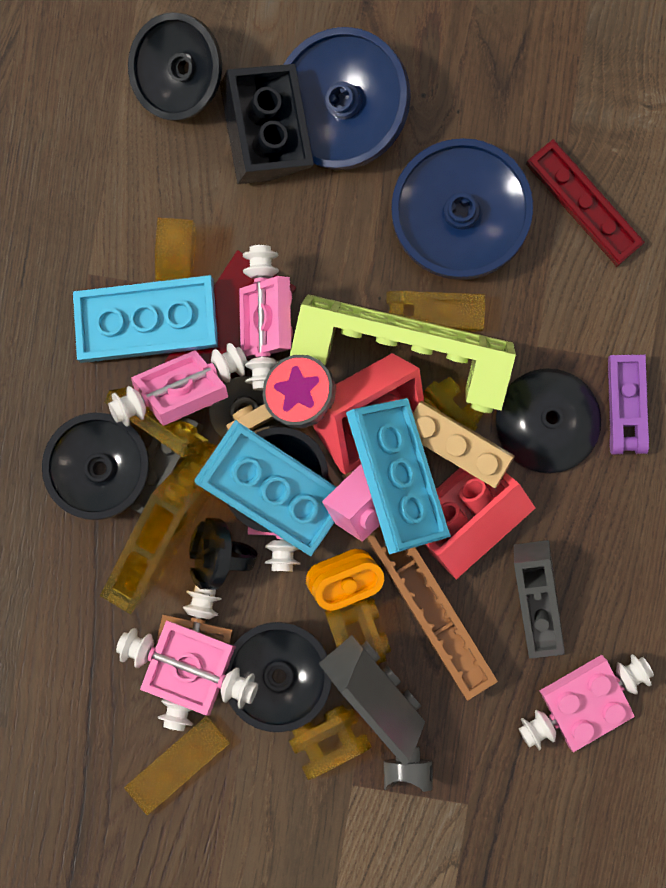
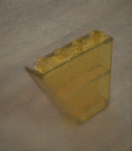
[100,441,217,614]

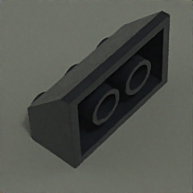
[220,64,314,185]

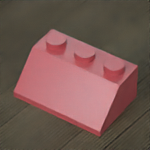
[313,353,424,475]
[423,468,536,580]

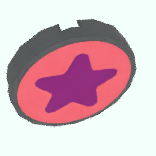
[262,355,336,428]

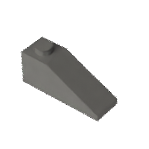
[514,540,565,659]

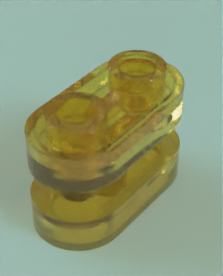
[324,598,391,665]
[288,704,372,780]

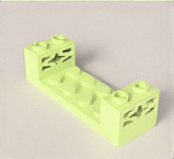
[290,294,516,413]

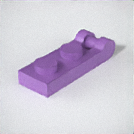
[608,355,649,455]

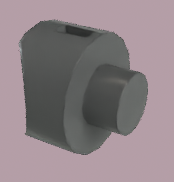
[384,745,433,792]

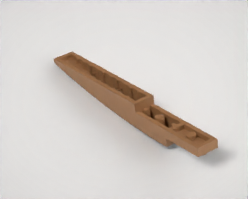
[299,425,498,701]

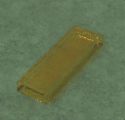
[124,716,230,815]

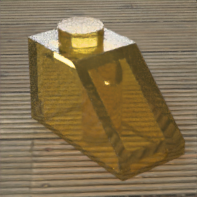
[155,217,196,282]

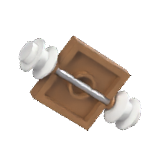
[155,585,233,731]

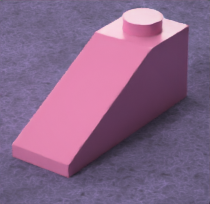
[322,464,380,542]

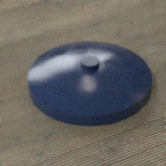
[283,27,411,170]
[392,138,533,280]

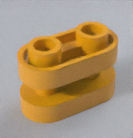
[306,549,384,611]

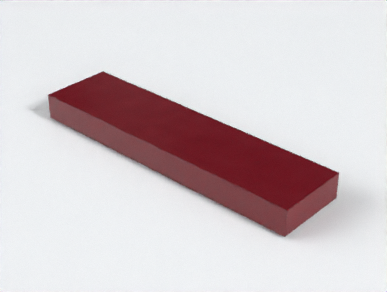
[526,139,645,267]

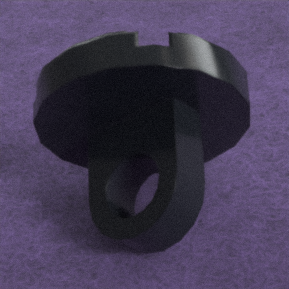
[189,518,258,590]

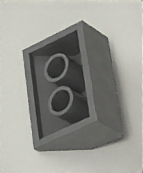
[318,635,425,766]

